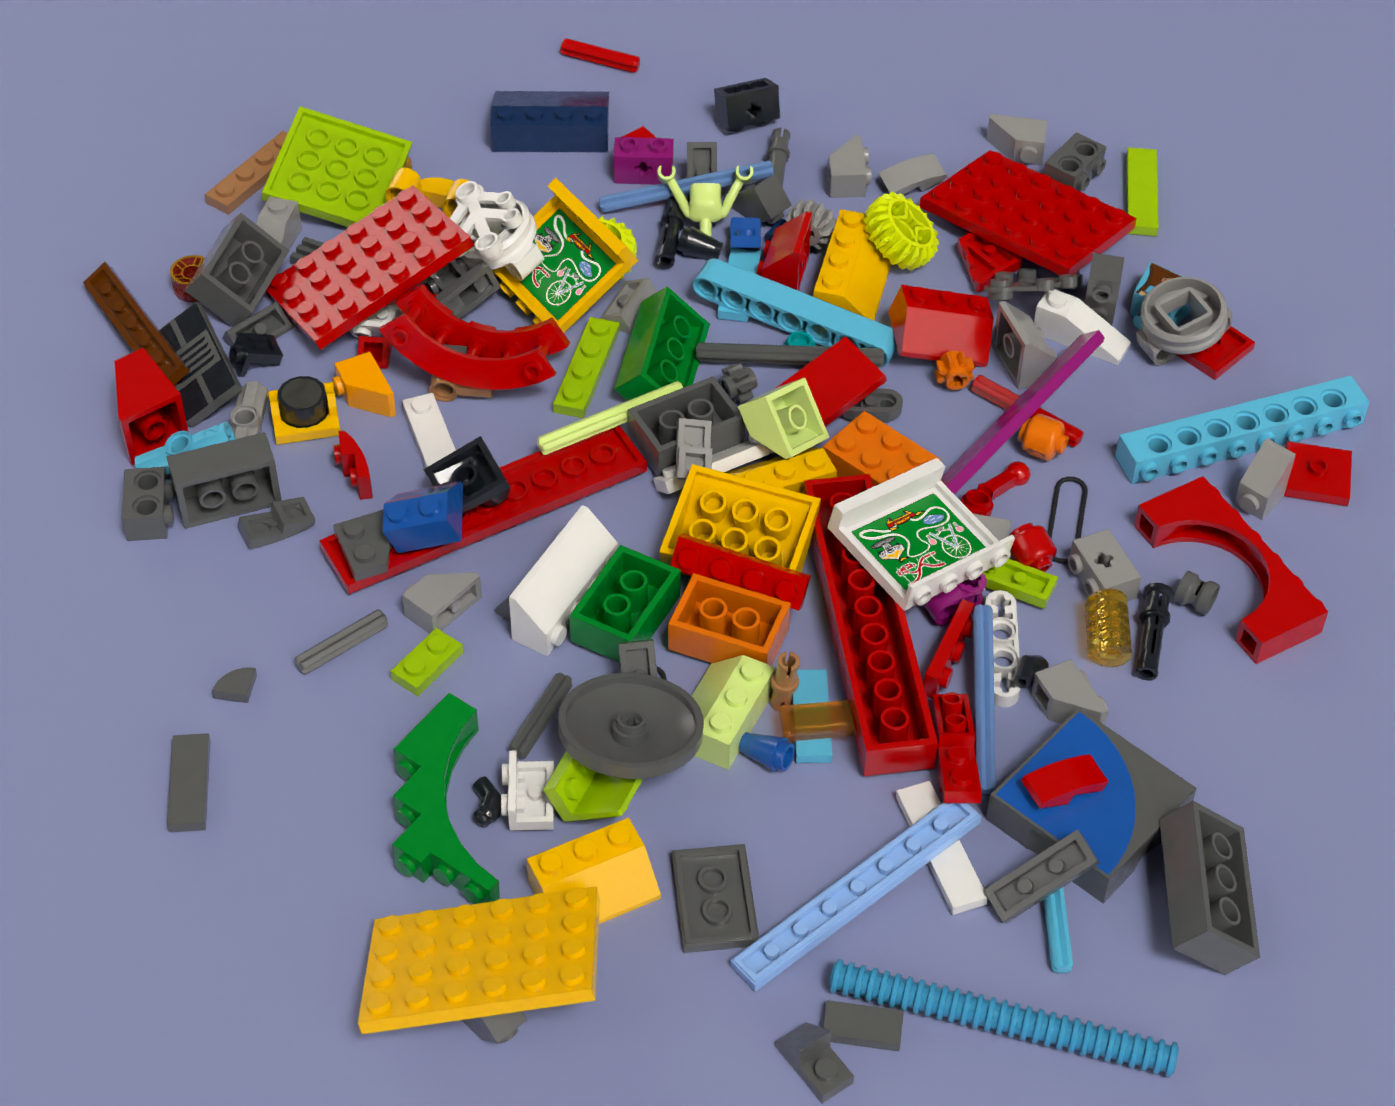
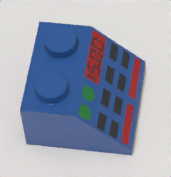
[383,481,463,553]

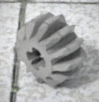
[785,198,837,250]

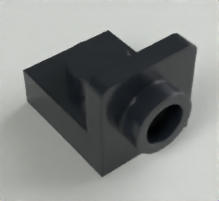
[229,333,283,376]

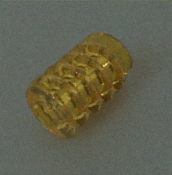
[1084,589,1132,667]

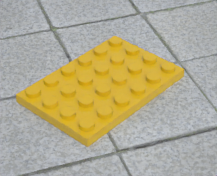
[358,886,600,1034]

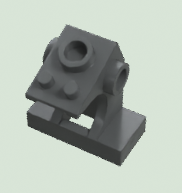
[424,257,501,319]

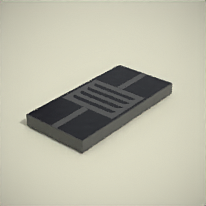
[160,301,243,427]

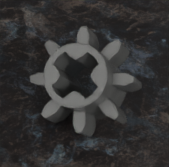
[718,363,758,404]

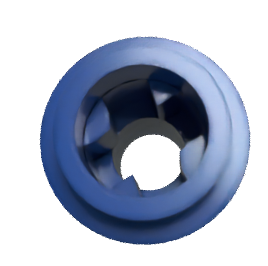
[739,732,795,772]

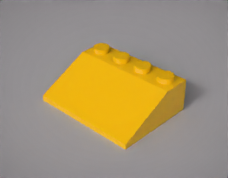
[659,464,821,577]

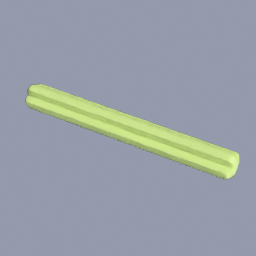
[537,381,683,455]

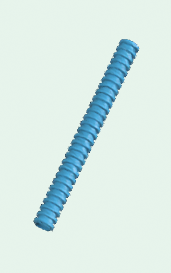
[829,959,1179,1078]

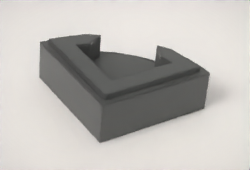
[212,667,257,703]

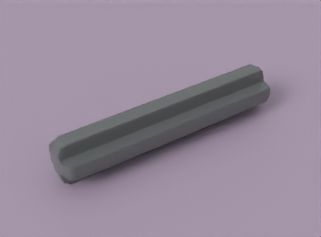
[295,609,388,674]
[509,672,572,759]

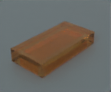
[779,700,855,742]

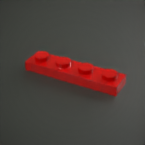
[670,533,811,611]

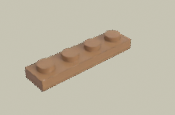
[205,131,288,215]

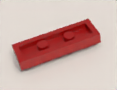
[924,599,975,699]

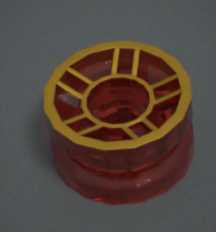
[170,255,205,303]

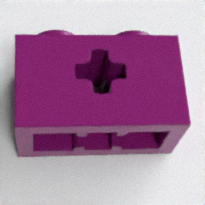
[614,137,674,185]

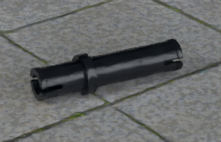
[655,196,685,269]

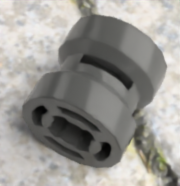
[1174,571,1220,615]

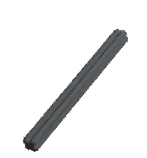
[696,342,884,367]

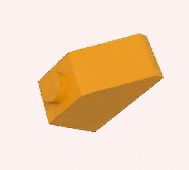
[332,352,396,417]

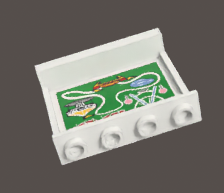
[827,458,1015,611]

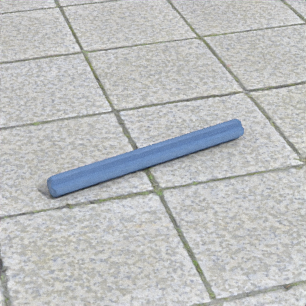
[599,161,774,213]
[973,604,996,796]

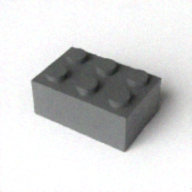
[185,212,290,327]
[628,376,745,476]
[166,432,282,529]

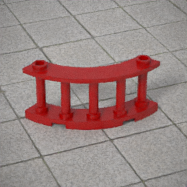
[379,284,570,390]

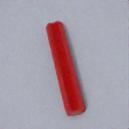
[560,38,640,73]

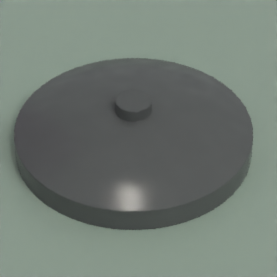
[558,673,704,779]

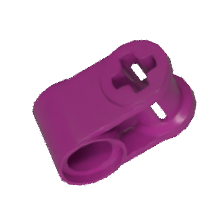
[924,573,987,625]

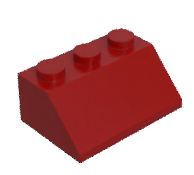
[888,285,994,367]

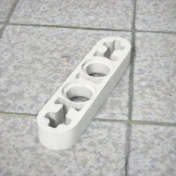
[985,590,1020,707]

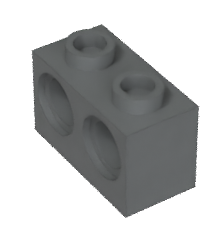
[1043,132,1106,191]
[1084,253,1125,326]
[122,467,175,541]

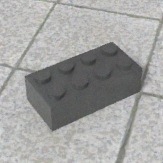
[1160,801,1260,975]

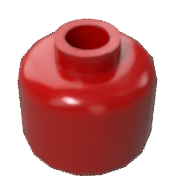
[1009,523,1057,572]

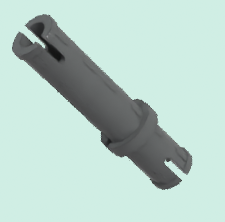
[767,127,790,188]

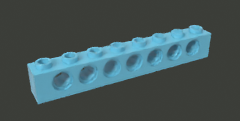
[1115,376,1370,484]

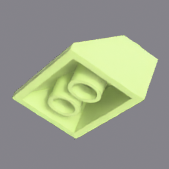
[692,655,776,770]

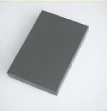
[672,844,759,953]

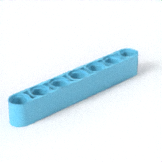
[692,259,897,367]

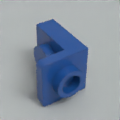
[730,217,761,248]

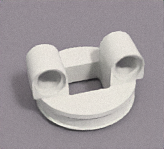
[459,199,544,281]

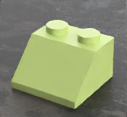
[738,377,830,459]

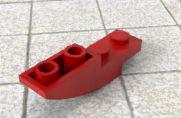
[932,692,982,803]

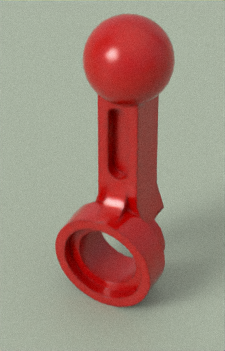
[961,461,1030,516]

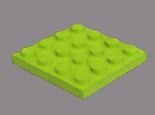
[261,106,413,227]

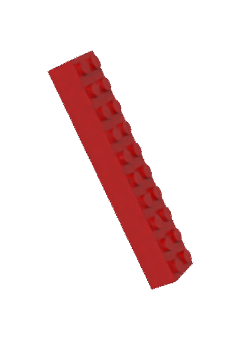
[803,474,938,776]

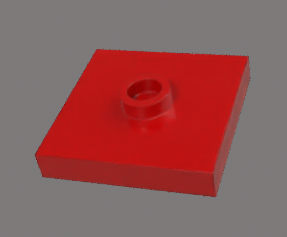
[1284,441,1352,506]

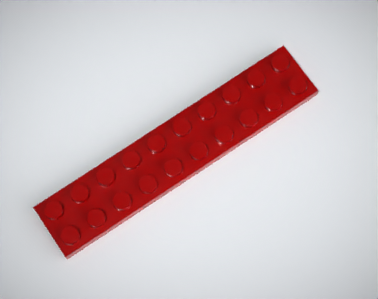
[319,425,647,594]

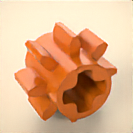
[934,351,975,390]

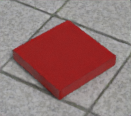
[1176,326,1255,380]

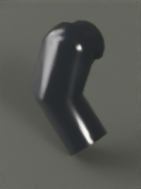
[1014,655,1049,688]
[473,776,501,827]

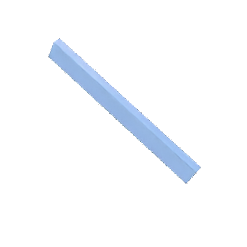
[730,802,981,992]

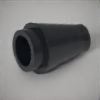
[677,227,723,259]

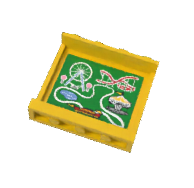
[492,178,639,333]

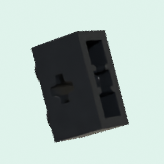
[714,77,780,132]

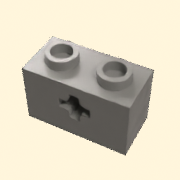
[1068,529,1141,610]

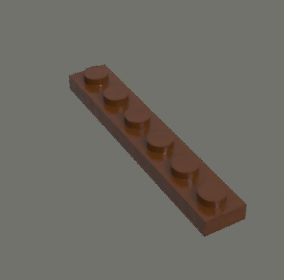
[82,262,190,385]

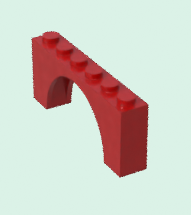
[1134,476,1328,664]

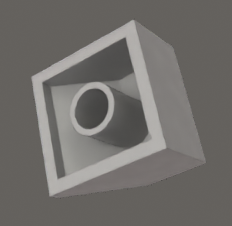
[992,301,1057,390]

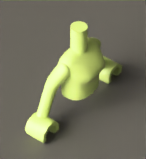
[658,165,754,237]

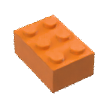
[823,411,941,487]
[668,573,791,666]

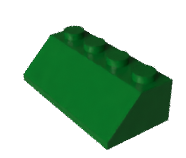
[614,286,710,401]

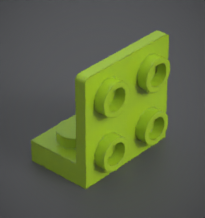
[543,751,643,822]

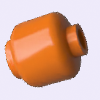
[1018,414,1069,461]

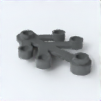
[985,268,1083,300]

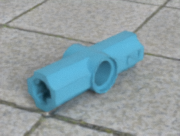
[135,421,236,475]

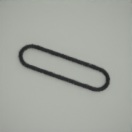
[1048,476,1088,563]

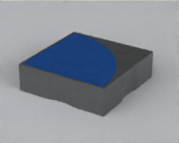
[986,708,1197,904]

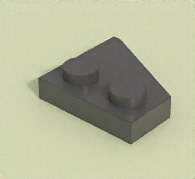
[333,509,392,582]

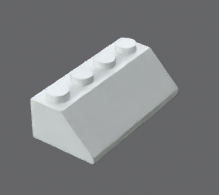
[509,505,618,656]

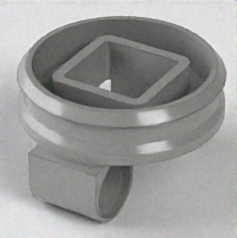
[1137,277,1232,366]

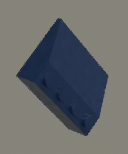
[490,91,609,152]

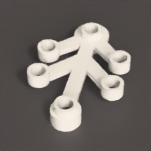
[450,181,523,261]

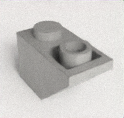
[827,135,872,198]
[1031,659,1108,725]

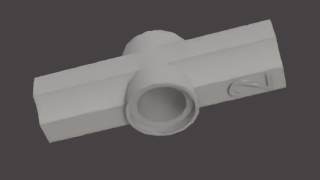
[230,381,269,439]

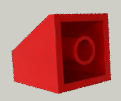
[114,348,189,466]

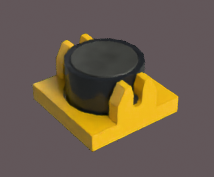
[268,376,341,445]

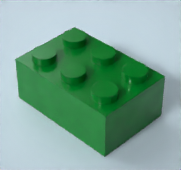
[569,545,681,662]

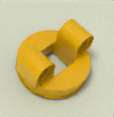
[385,167,470,224]

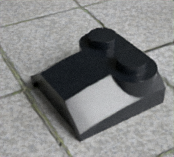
[423,436,511,513]

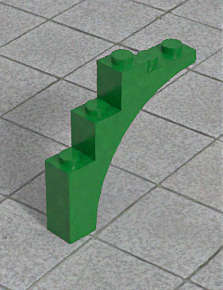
[392,693,500,904]

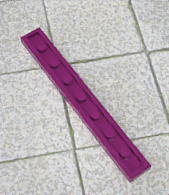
[941,330,1105,495]

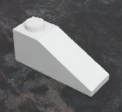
[1034,289,1131,365]

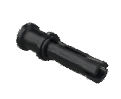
[1135,583,1174,681]

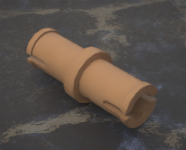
[770,652,800,711]

